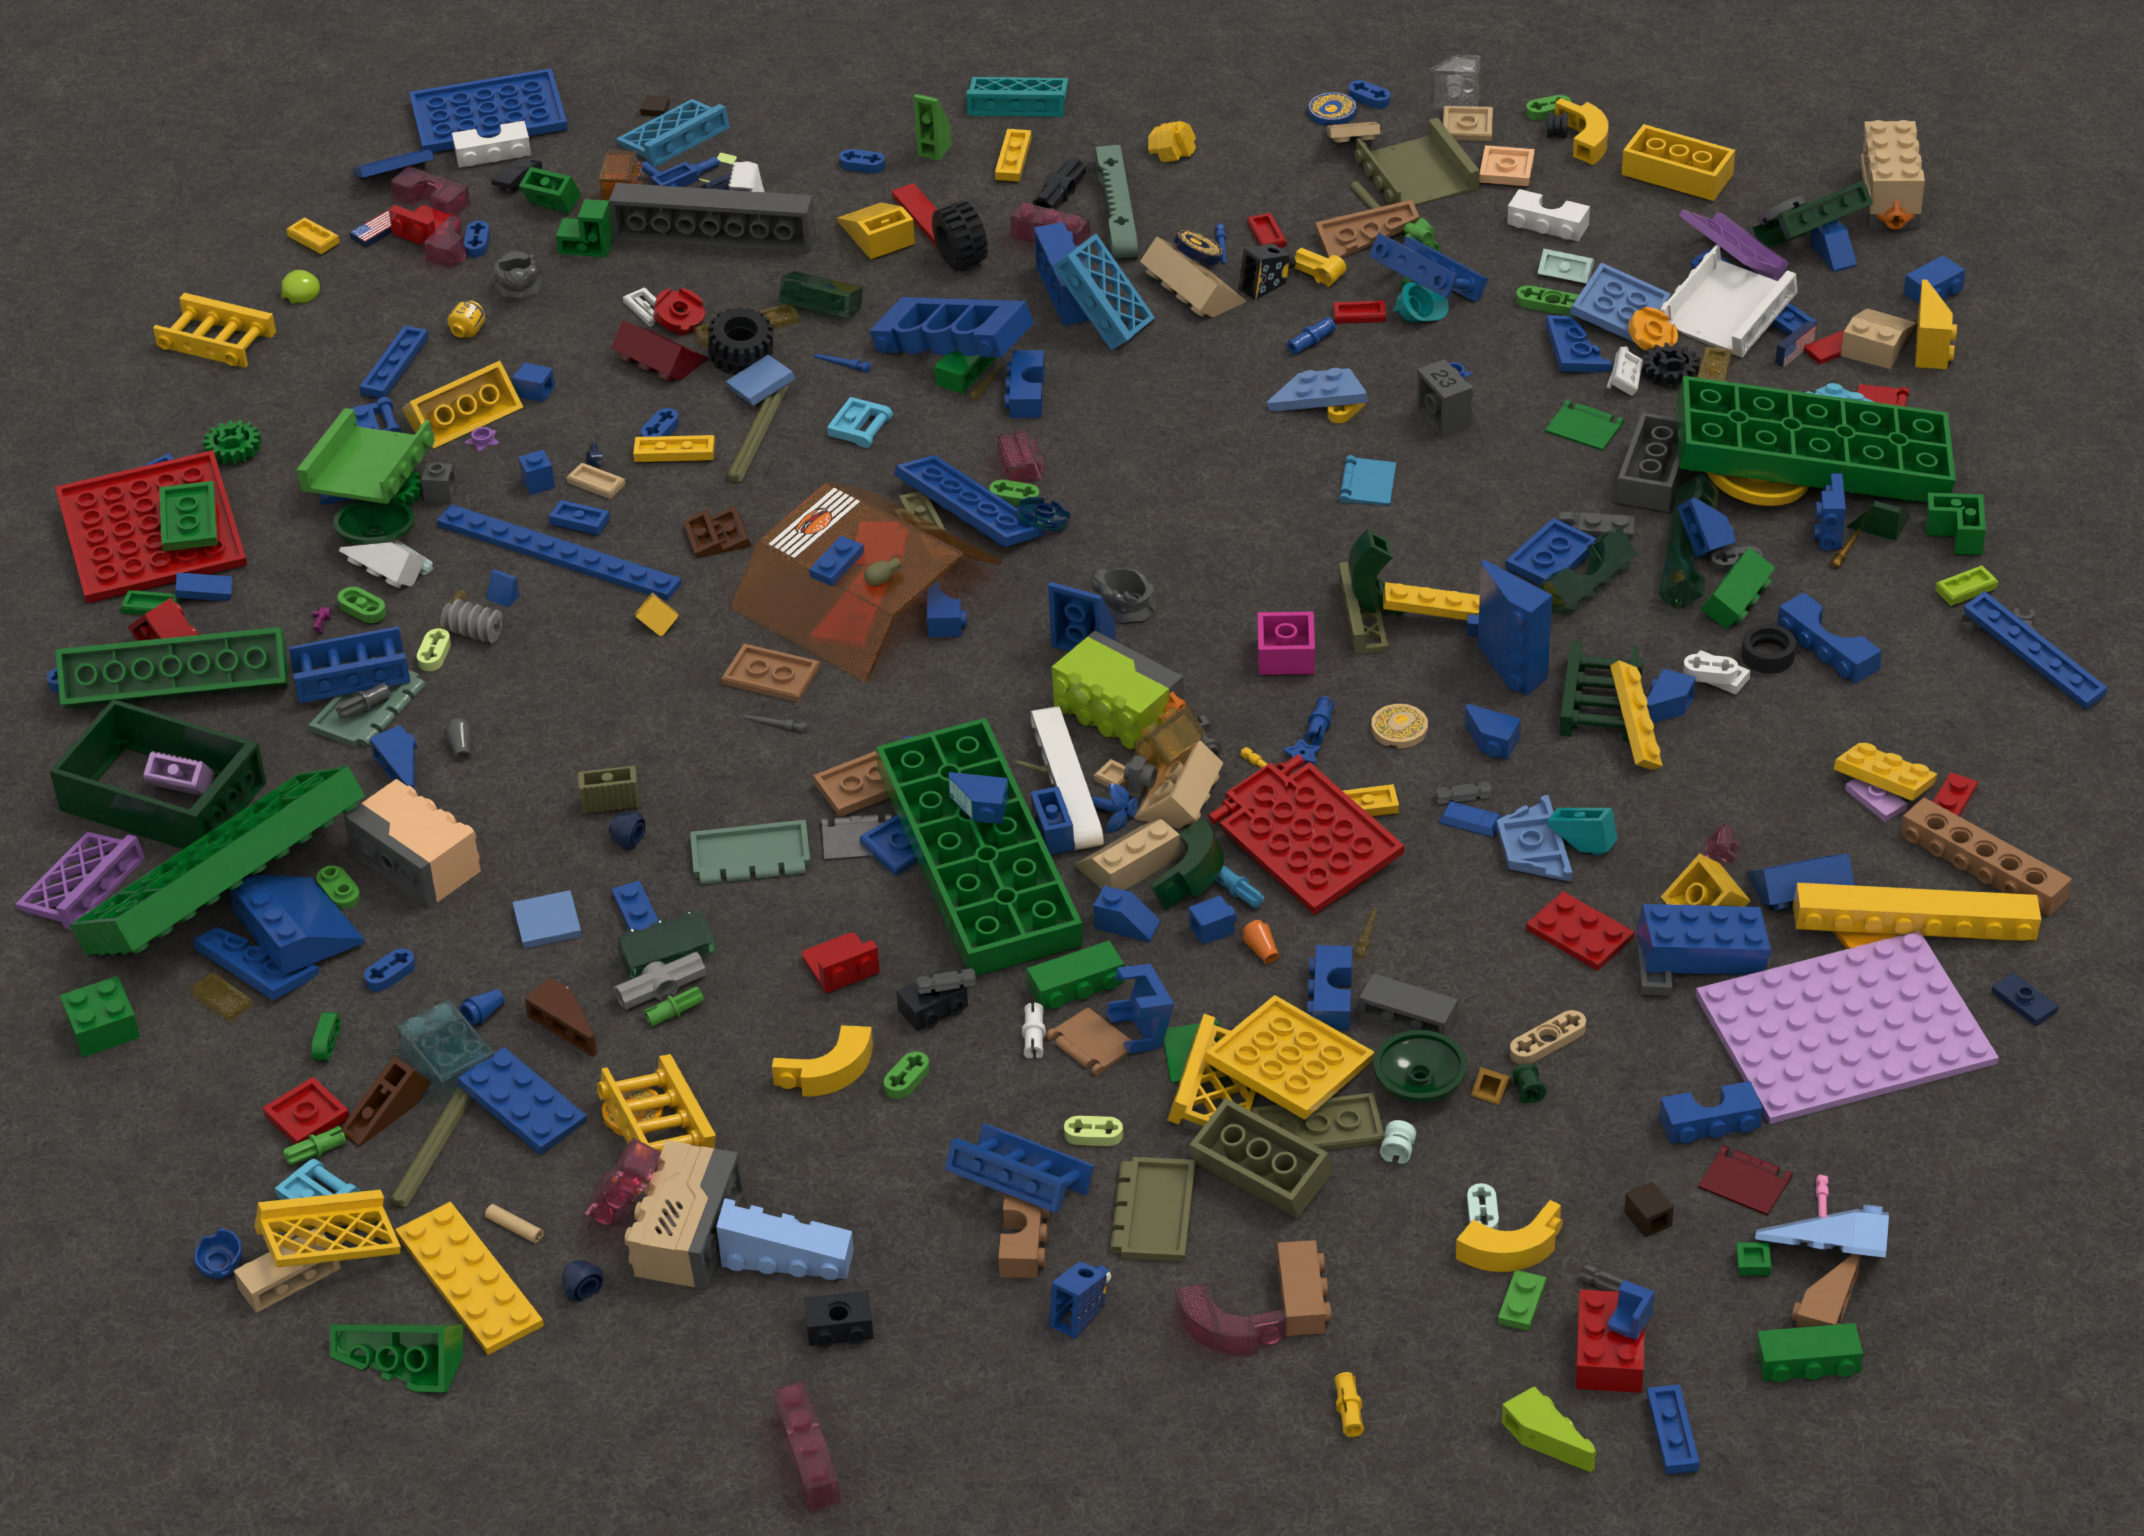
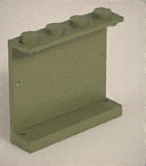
[1354,118,1480,206]

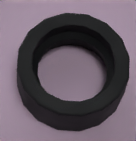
[1741,624,1796,674]

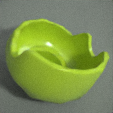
[281,270,320,304]

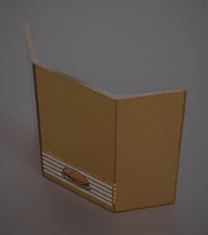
[730,481,1002,683]

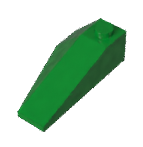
[330,1324,463,1392]

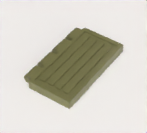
[1109,1157,1195,1262]

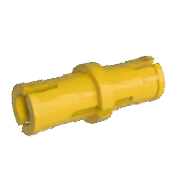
[1334,1372,1364,1437]

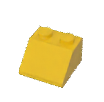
[1661,853,1750,907]

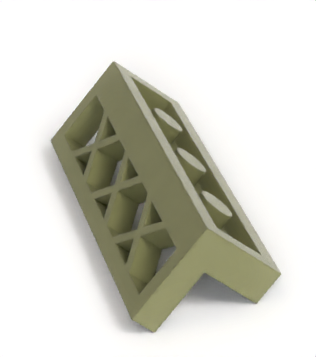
[1339,562,1388,654]

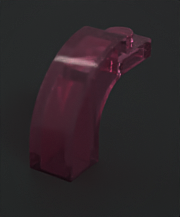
[1175,1283,1286,1356]

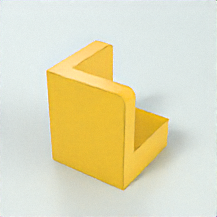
[635,592,679,636]

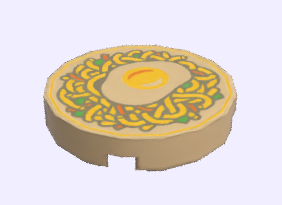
[1371,704,1428,748]

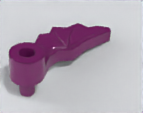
[313,607,332,634]

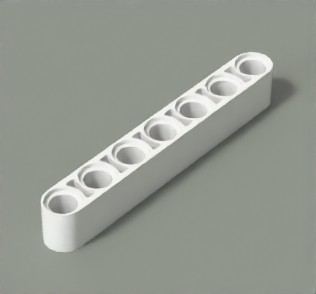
[1030,706,1104,851]

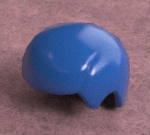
[194,1228,243,1279]

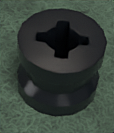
[1547,113,1568,137]

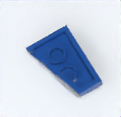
[1545,315,1613,372]

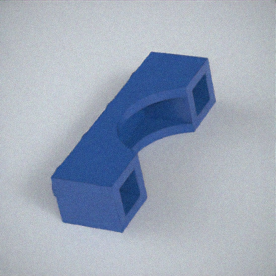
[1777,593,1882,684]

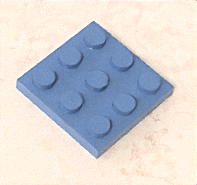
[1570,263,1671,343]

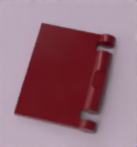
[1698,1145,1793,1216]

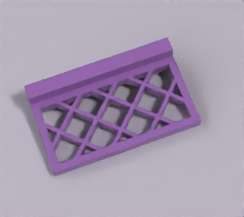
[1679,209,1789,281]
[15,831,145,931]

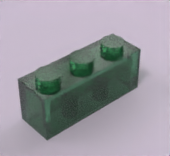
[779,271,863,318]
[617,910,715,979]

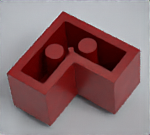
[128,598,199,641]

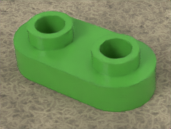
[338,587,386,623]
[316,866,360,909]

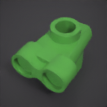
[1403,218,1440,252]

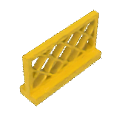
[1167,1014,1256,1126]
[254,1190,401,1268]

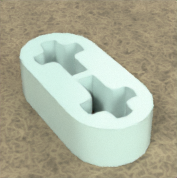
[1467,1183,1499,1230]

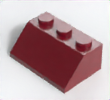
[611,320,709,382]

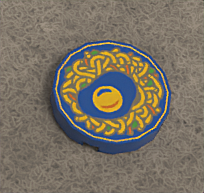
[1308,92,1357,126]

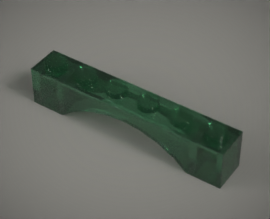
[1659,474,1719,609]

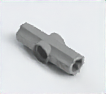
[614,952,706,1010]

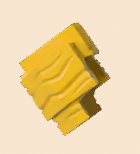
[1148,121,1196,162]

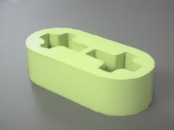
[417,628,451,671]
[1064,1116,1123,1146]

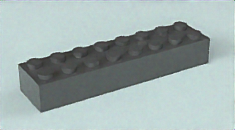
[609,183,816,252]

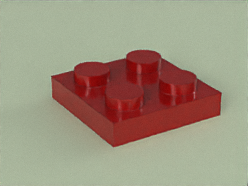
[263,1077,350,1145]

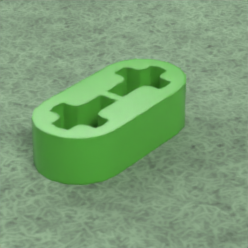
[1526,95,1571,120]
[989,480,1040,508]
[884,1051,929,1099]

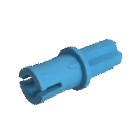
[1215,866,1264,908]

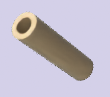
[485,1204,544,1244]

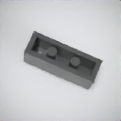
[1359,973,1458,1036]

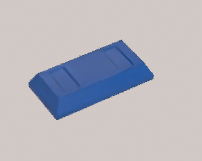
[1438,801,1502,838]

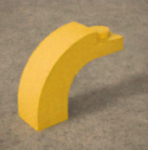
[1555,98,1608,165]
[772,1025,873,1097]
[1456,1200,1563,1272]

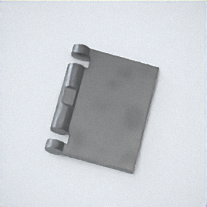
[822,813,891,861]

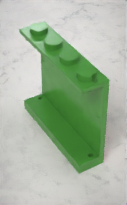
[297,408,435,504]

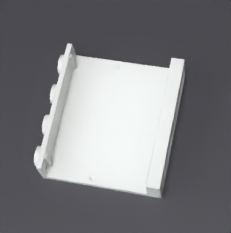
[1660,244,1798,358]

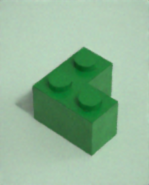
[556,199,614,257]
[1925,493,1986,555]

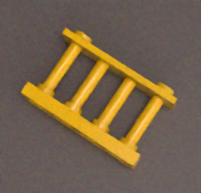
[153,293,276,368]
[597,1054,716,1173]

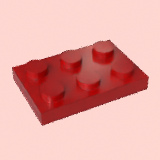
[1526,891,1635,971]

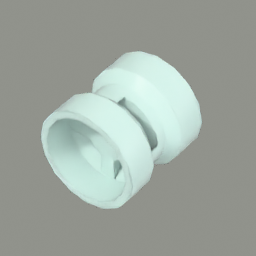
[1380,1120,1417,1164]

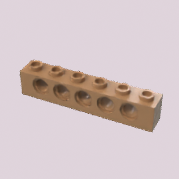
[1901,798,2072,917]

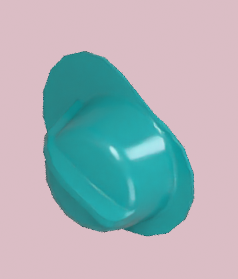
[1393,282,1449,323]

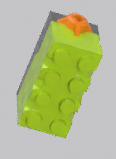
[1052,631,1187,753]

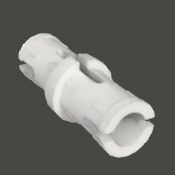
[1022,1003,1046,1058]

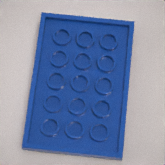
[409,68,568,153]

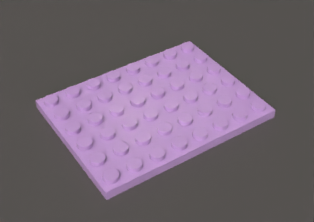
[1696,932,1999,1124]

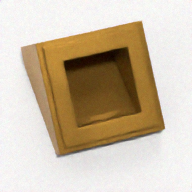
[1470,1067,1512,1105]

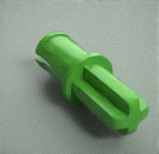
[643,987,704,1027]
[283,1126,346,1165]

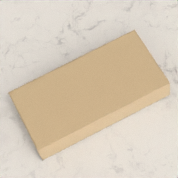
[566,463,626,499]

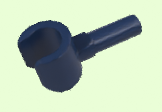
[586,443,604,467]

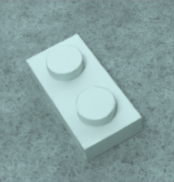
[1538,249,1594,284]

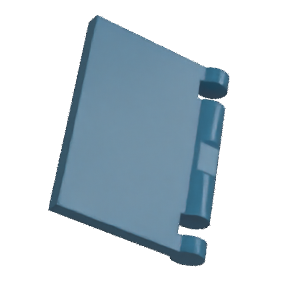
[1339,455,1396,506]

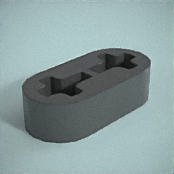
[1711,546,1763,573]

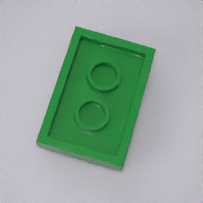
[159,481,218,551]

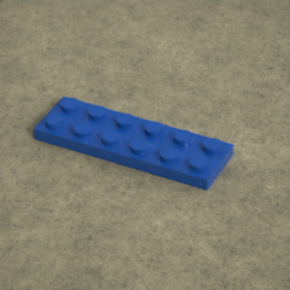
[894,455,1044,547]

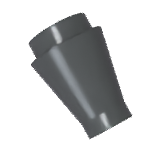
[444,719,472,761]

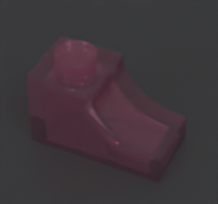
[424,216,466,269]

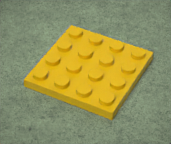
[1204,995,1375,1120]

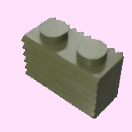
[578,766,640,814]

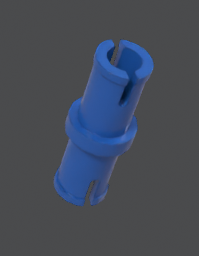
[1286,317,1336,355]
[1305,696,1334,745]

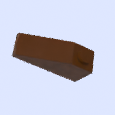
[524,977,597,1057]
[340,1056,432,1146]

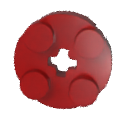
[653,288,705,335]

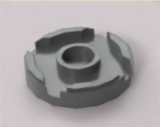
[1757,195,1807,227]

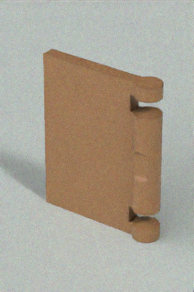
[1046,1007,1131,1076]

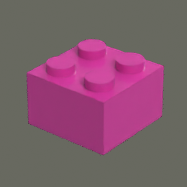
[1258,611,1315,675]

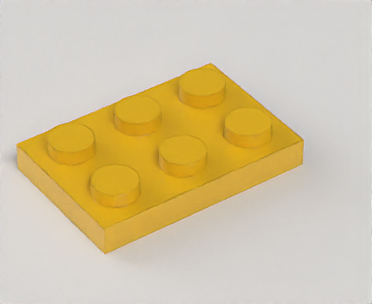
[1833,743,1937,801]

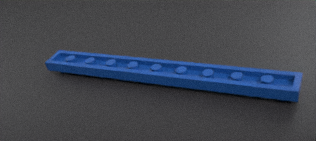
[437,504,682,601]

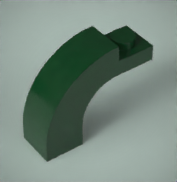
[1348,529,1405,616]
[1149,819,1224,910]

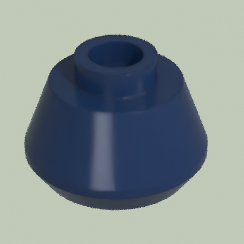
[609,812,646,850]
[561,1260,603,1302]

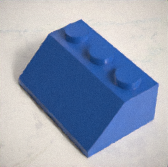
[1747,853,1855,910]

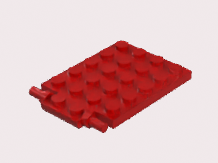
[1208,754,1405,915]

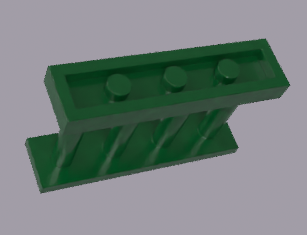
[1752,180,1873,248]
[1560,641,1643,741]

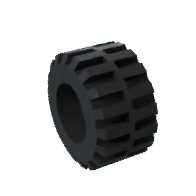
[932,200,988,270]
[708,307,773,375]

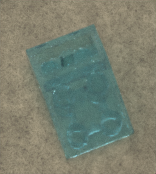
[396,999,494,1083]

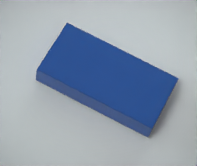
[175,573,232,601]

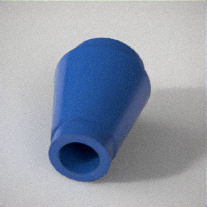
[459,989,505,1026]

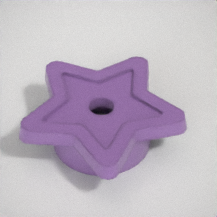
[465,427,499,451]

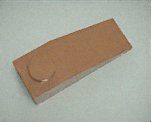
[1791,1254,1861,1328]

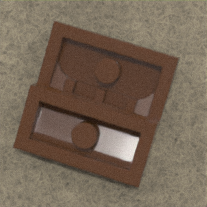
[683,506,752,557]

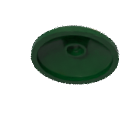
[333,499,415,546]
[1374,1030,1467,1102]

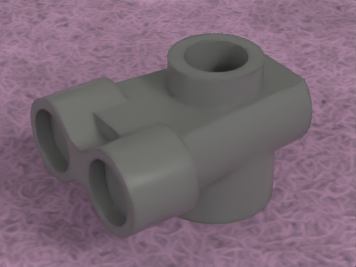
[1124,756,1158,804]

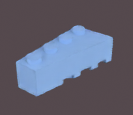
[717,1198,854,1280]

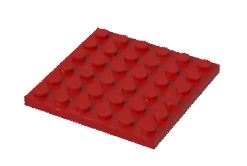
[55,450,247,603]

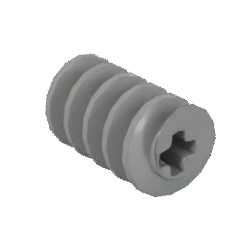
[440,599,503,644]

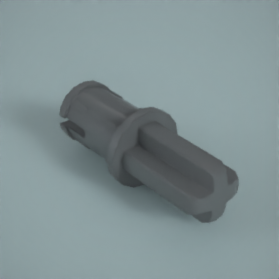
[335,683,391,719]

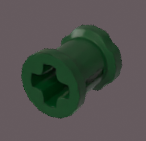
[1512,1063,1547,1103]

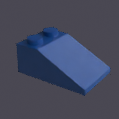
[1048,582,1116,651]

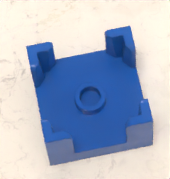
[1105,964,1174,1054]

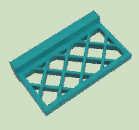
[966,77,1068,117]

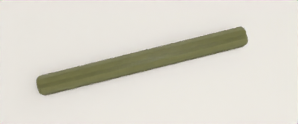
[728,385,788,483]
[391,1069,472,1208]

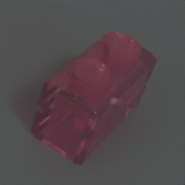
[997,430,1045,483]

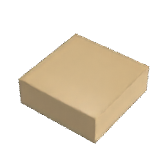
[1094,759,1129,788]

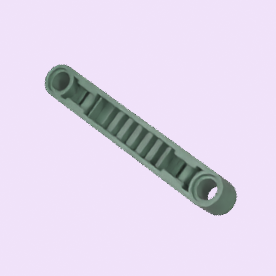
[1095,145,1138,260]

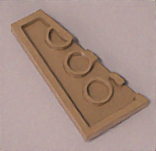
[1315,200,1419,258]

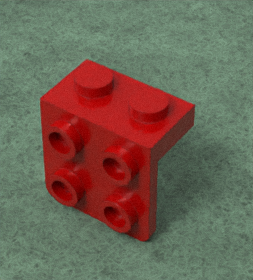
[388,205,460,249]
[802,933,880,993]

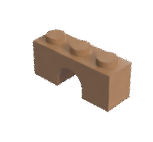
[998,1193,1050,1278]

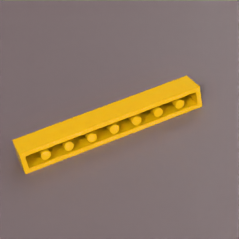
[1793,883,2041,941]

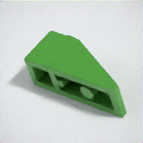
[913,94,952,161]

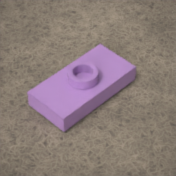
[1845,778,1908,822]

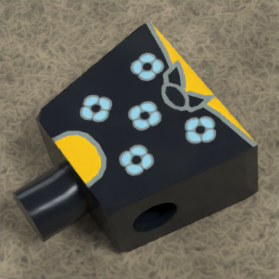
[1238,244,1296,300]

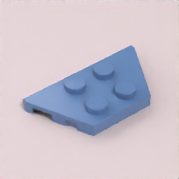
[1267,368,1368,411]
[1496,795,1573,881]

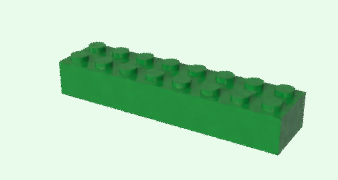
[55,627,289,708]

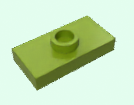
[1935,565,1998,606]

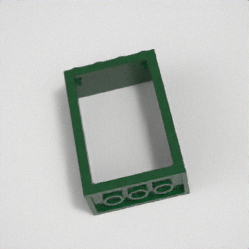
[50,699,267,849]

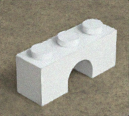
[452,121,531,168]
[1507,189,1590,241]

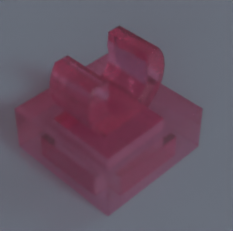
[1704,823,1740,862]

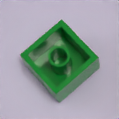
[60,976,140,1057]

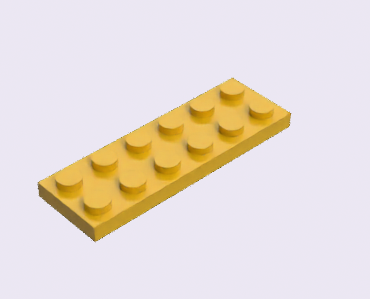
[395,1201,544,1355]

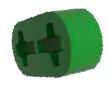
[311,1012,341,1062]

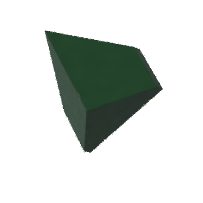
[1846,501,1910,541]

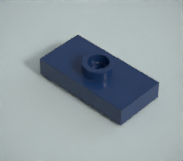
[1991,972,2058,1026]

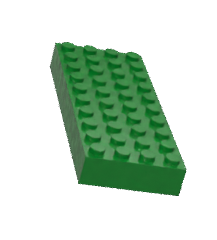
[1676,376,1956,503]
[876,718,1083,976]
[69,766,365,956]

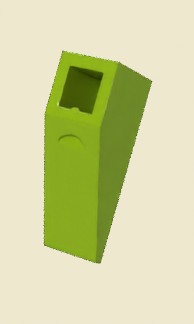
[1502,1386,1596,1472]

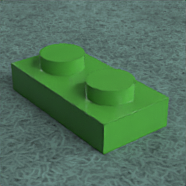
[1498,1270,1546,1331]

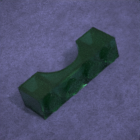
[1536,527,1637,614]

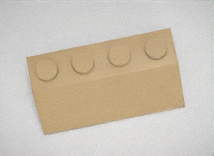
[1140,237,1247,317]

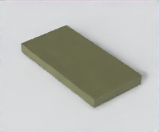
[1251,1092,1385,1151]

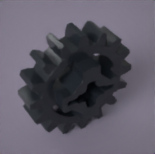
[1642,343,1699,388]

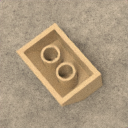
[1134,740,1223,829]
[1075,819,1180,890]

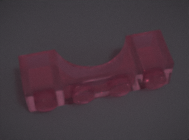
[772,1381,841,1512]

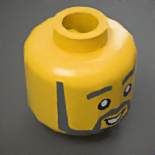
[447,301,485,338]

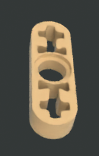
[1510,1010,1586,1065]

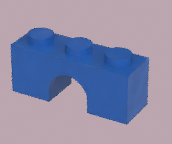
[1005,350,1045,418]
[1307,945,1352,1031]
[1659,1081,1763,1144]

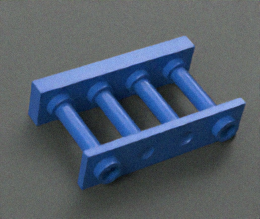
[1368,233,1489,302]
[288,626,410,703]
[945,1123,1095,1213]

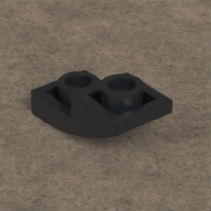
[491,158,542,191]

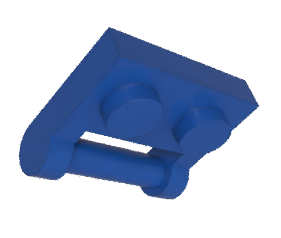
[350,397,402,433]

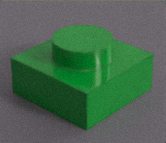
[1736,1242,1771,1276]

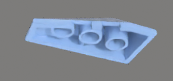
[1755,1205,1889,1258]

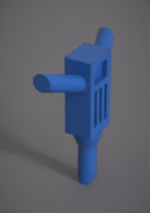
[639,157,720,187]

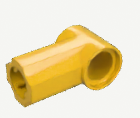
[1294,248,1347,287]

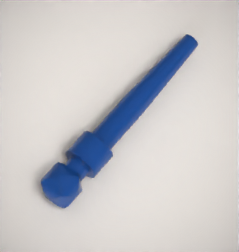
[1215,223,1226,264]
[814,354,871,372]

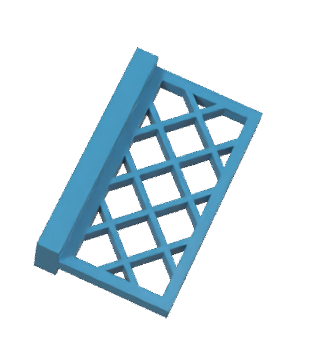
[616,99,730,167]
[1052,234,1155,350]

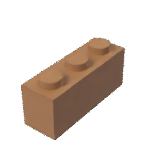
[1277,1240,1331,1336]

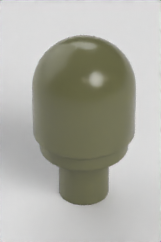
[864,558,902,587]

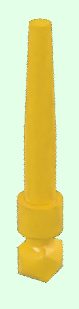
[1240,747,1267,769]

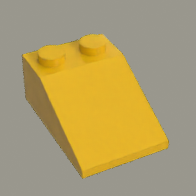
[1915,280,1957,369]

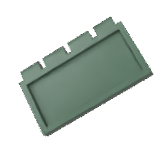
[309,658,426,748]
[690,820,811,885]

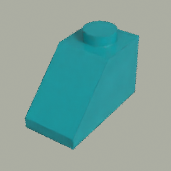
[1547,808,1618,855]

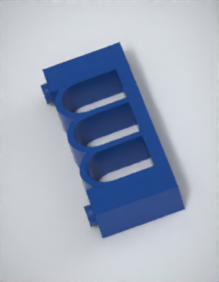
[869,297,1034,357]

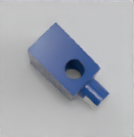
[1049,1262,1111,1339]

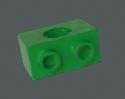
[519,167,581,213]

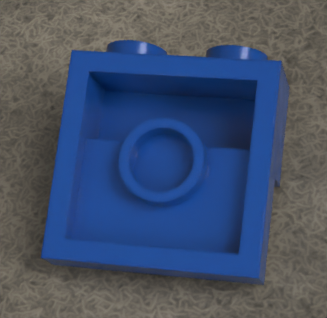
[1813,474,1846,550]

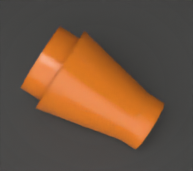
[1242,920,1280,965]

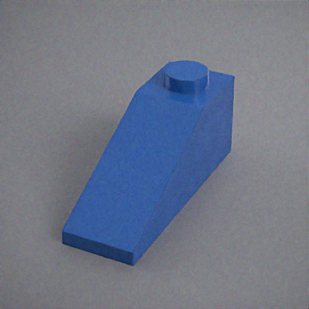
[370,725,417,791]

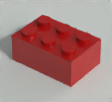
[1576,1290,1645,1393]

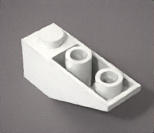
[339,542,426,588]

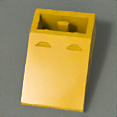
[837,203,915,260]

